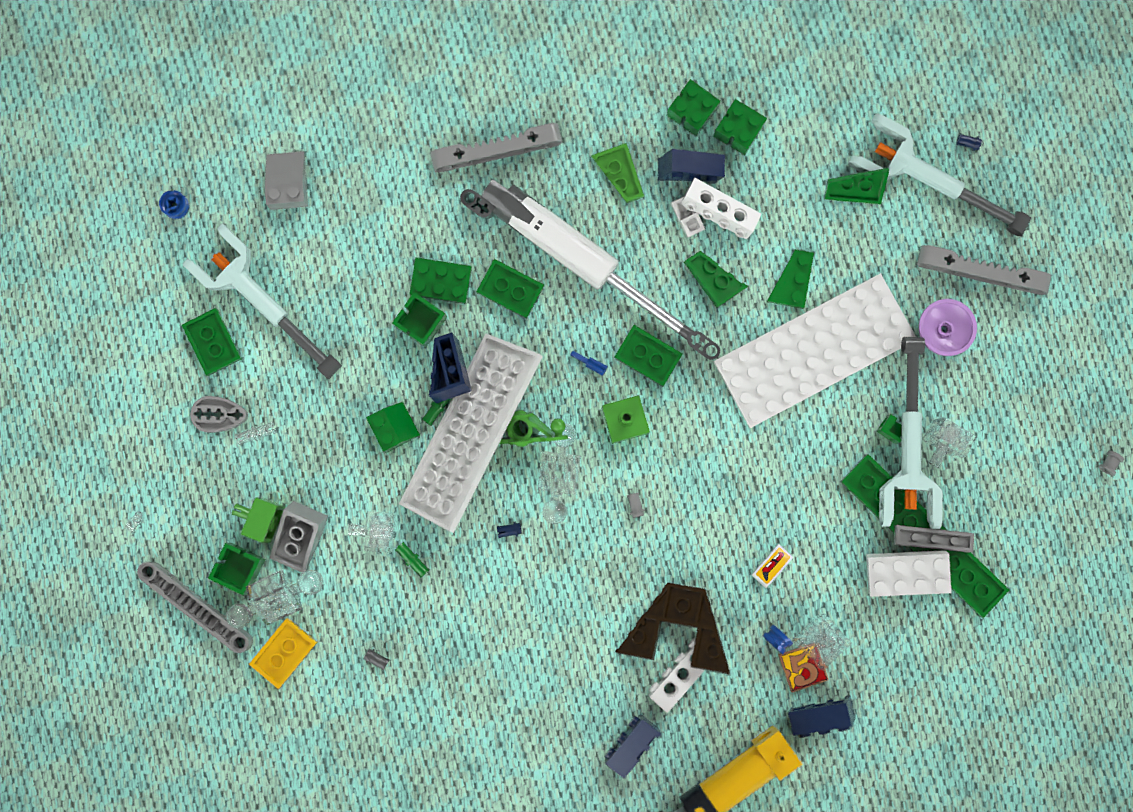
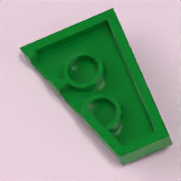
[824,168,889,205]
[766,249,814,309]
[684,251,748,308]

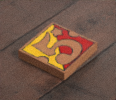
[778,642,829,692]

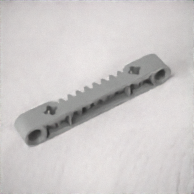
[430,123,562,172]
[917,245,1052,295]
[137,562,253,653]

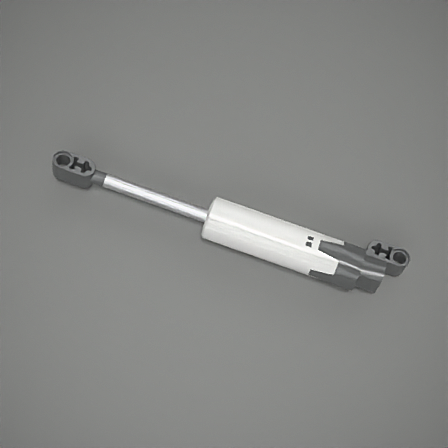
[460,179,720,360]

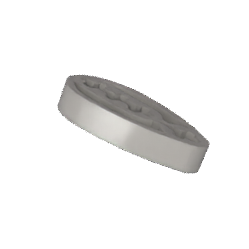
[190,396,248,433]

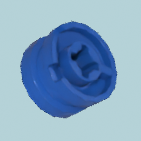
[159,190,189,219]
[762,624,793,655]

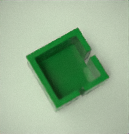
[666,79,721,137]
[713,99,767,156]
[392,292,447,348]
[208,543,266,595]

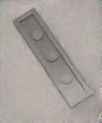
[893,525,974,553]

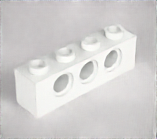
[681,178,761,239]
[649,638,705,713]

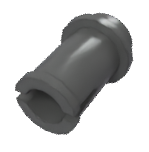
[363,649,390,671]

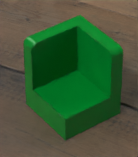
[876,414,902,444]

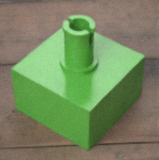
[601,395,650,444]
[232,497,285,543]

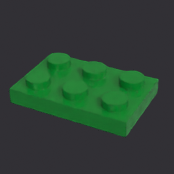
[409,257,472,304]
[476,259,544,319]
[182,308,242,376]
[614,325,683,387]

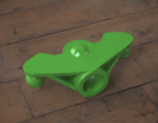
[499,410,568,447]

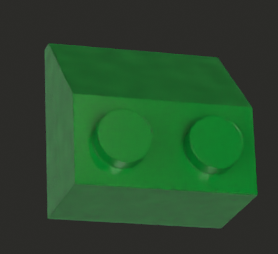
[366,402,420,453]

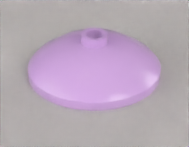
[918,299,977,356]

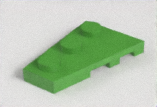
[591,143,645,203]

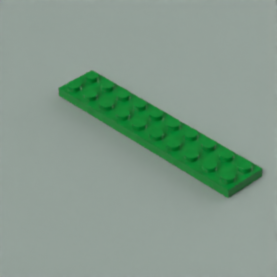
[840,454,1010,618]

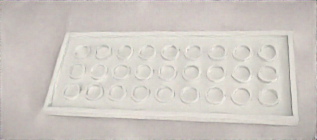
[714,273,916,428]
[399,334,543,533]

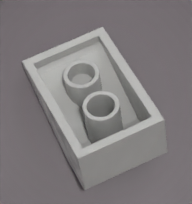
[265,151,308,210]
[270,501,328,573]

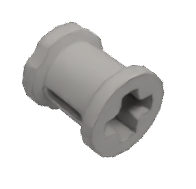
[1098,450,1124,476]

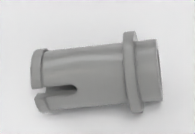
[627,493,645,518]

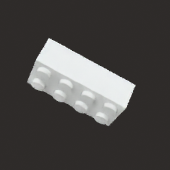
[866,550,951,597]

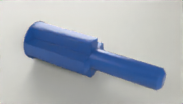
[570,351,608,376]

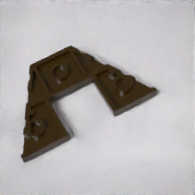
[615,583,731,675]

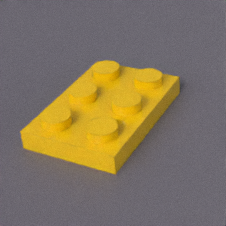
[249,618,317,689]

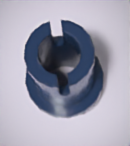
[956,133,982,151]
[497,521,522,538]

